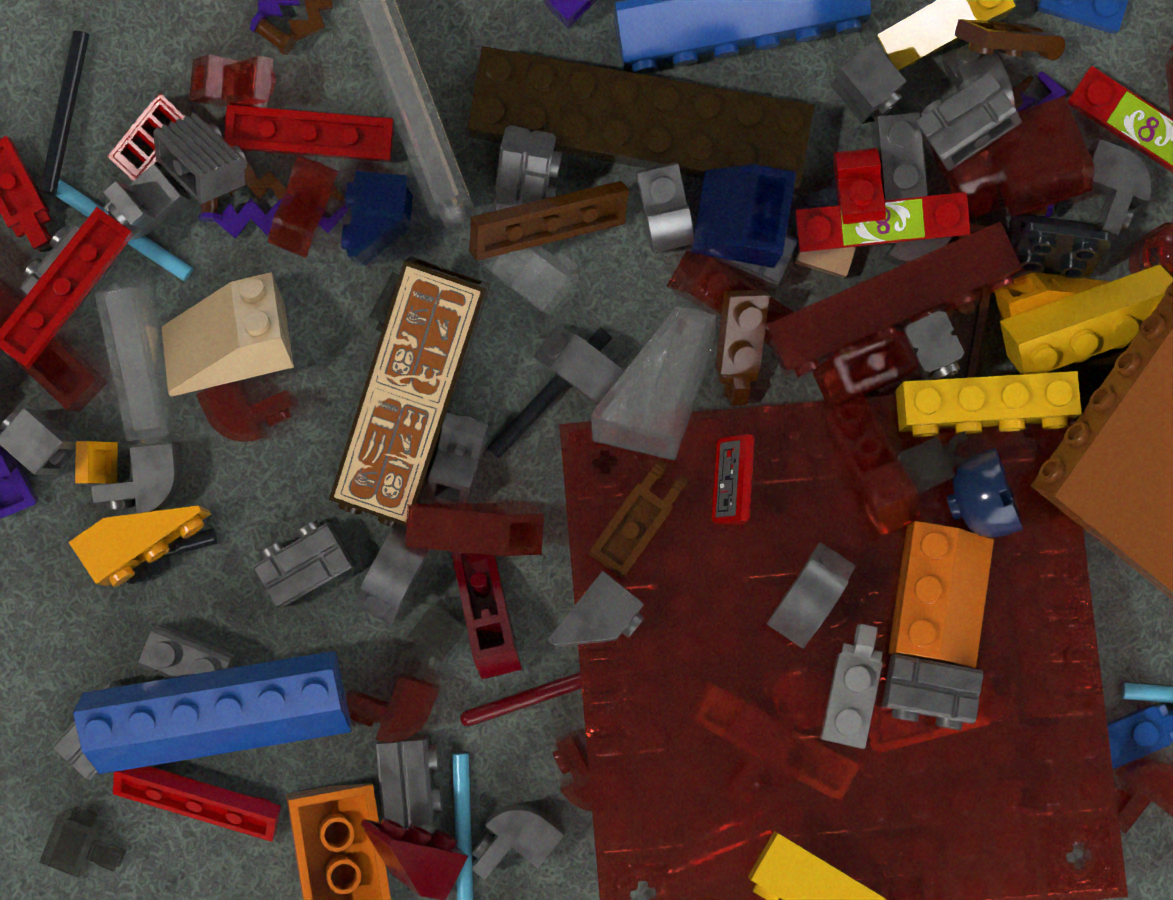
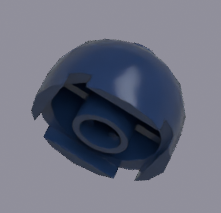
[946,448,1024,538]

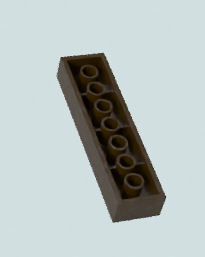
[467,46,815,195]

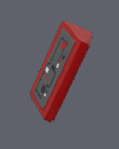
[712,434,755,526]

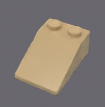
[162,272,294,397]

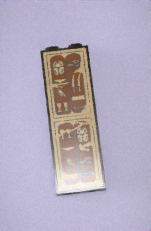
[329,256,491,528]

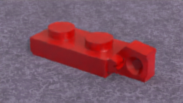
[0,135,52,252]

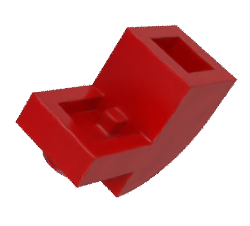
[834,147,886,224]

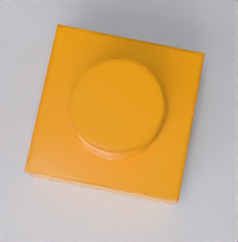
[75,441,118,484]

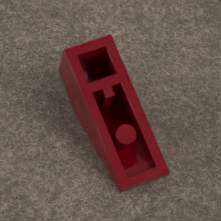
[451,539,522,680]

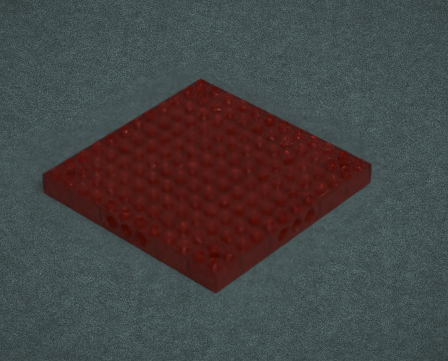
[559,395,1128,900]

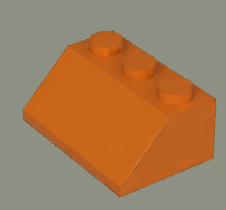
[888,521,994,668]
[286,784,391,900]

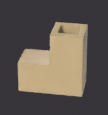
[795,247,856,279]

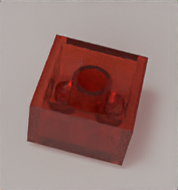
[983,96,1095,217]

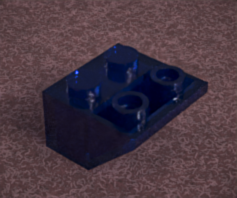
[691,164,796,268]
[341,171,414,266]

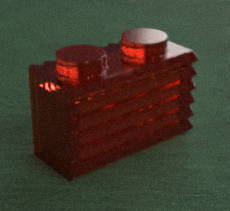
[813,330,919,408]

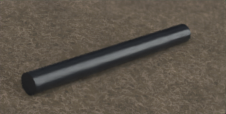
[39,30,89,195]
[487,327,612,459]

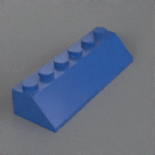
[614,0,871,74]
[73,651,352,774]

